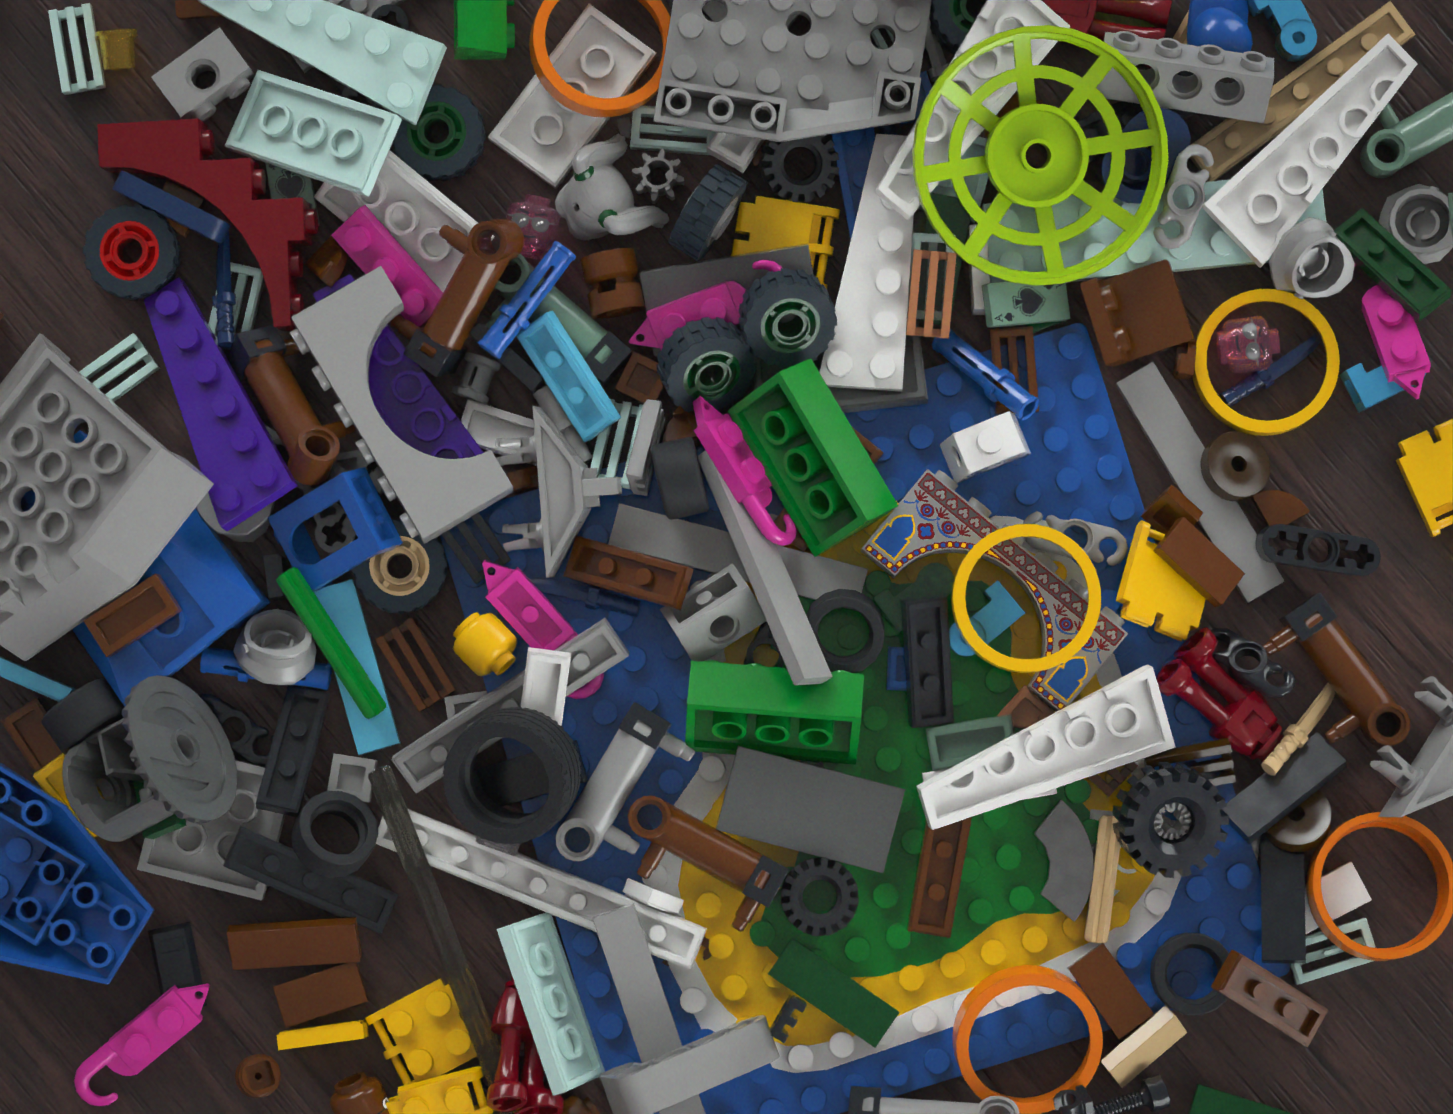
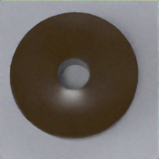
[1201,431,1270,501]
[1264,790,1331,852]

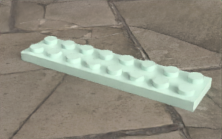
[982,180,1326,283]

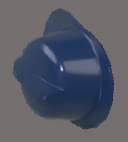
[1101,108,1191,204]

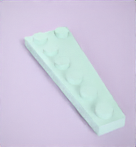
[197,0,447,125]

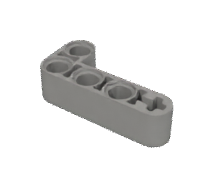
[599,1015,780,1114]

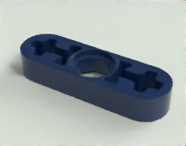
[112,170,231,244]

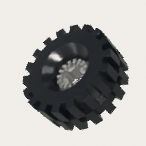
[1112,761,1229,878]

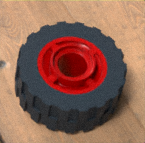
[83,204,181,300]

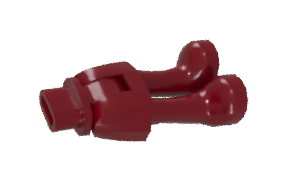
[1041,0,1173,69]
[1156,627,1284,762]
[487,974,564,1114]

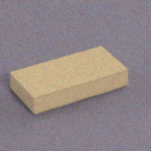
[1101,1006,1187,1088]

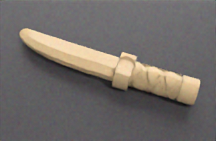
[1261,683,1335,776]

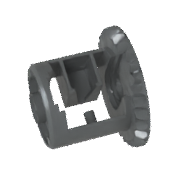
[62,675,237,842]

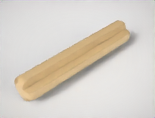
[1084,815,1120,944]

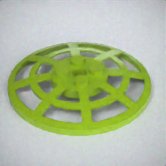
[912,25,1169,286]

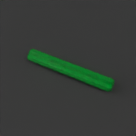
[276,567,386,719]

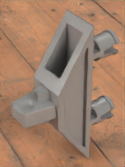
[495,406,622,578]
[1370,676,1453,817]

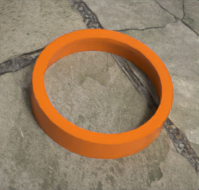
[529,0,671,117]
[1306,812,1453,961]
[952,965,1103,1114]

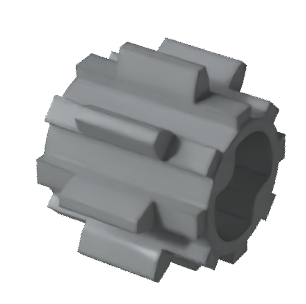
[632,149,685,204]

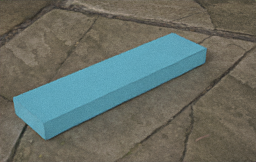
[314,579,401,755]

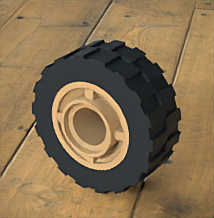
[352,519,447,614]

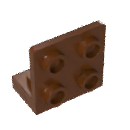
[1079,259,1194,367]

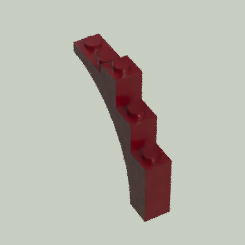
[97,118,318,331]

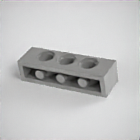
[1097,31,1274,123]

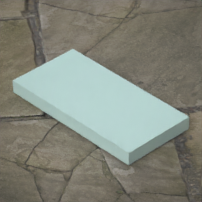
[225,70,402,197]
[497,912,605,1096]

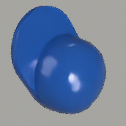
[1187,0,1253,53]

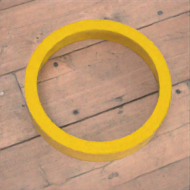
[1192,289,1340,436]
[951,524,1101,673]

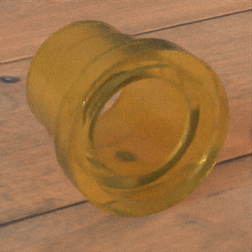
[94,29,138,70]

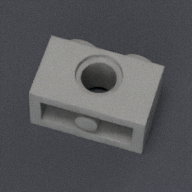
[151,27,255,122]
[660,563,766,661]

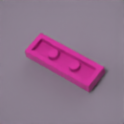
[331,205,443,328]

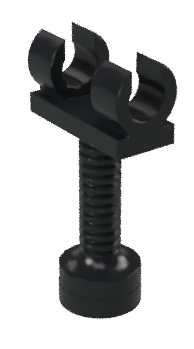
[1053,1074,1170,1114]

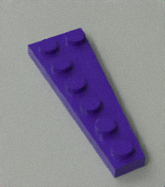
[312,274,484,459]
[144,277,298,531]

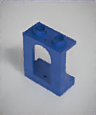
[268,467,403,592]

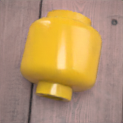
[453,612,517,676]

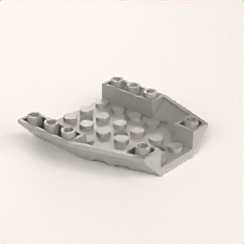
[653,0,932,142]
[0,333,214,661]

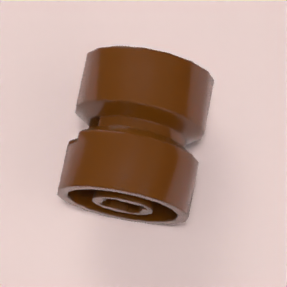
[580,248,646,319]

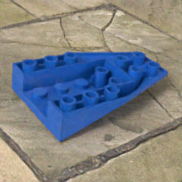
[21,430,271,706]
[0,762,154,985]

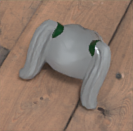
[555,133,669,240]

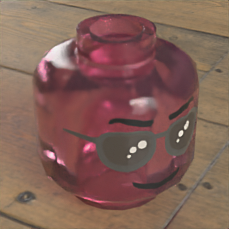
[505,194,561,259]
[1216,315,1280,374]

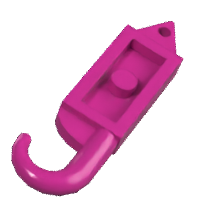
[629,260,782,350]
[1354,262,1431,399]
[692,396,797,546]
[482,560,604,699]
[74,984,210,1106]

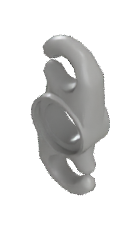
[1153,144,1214,249]
[1023,511,1128,566]

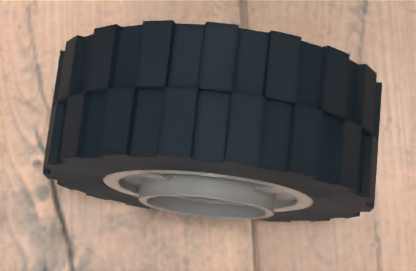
[668,164,748,262]

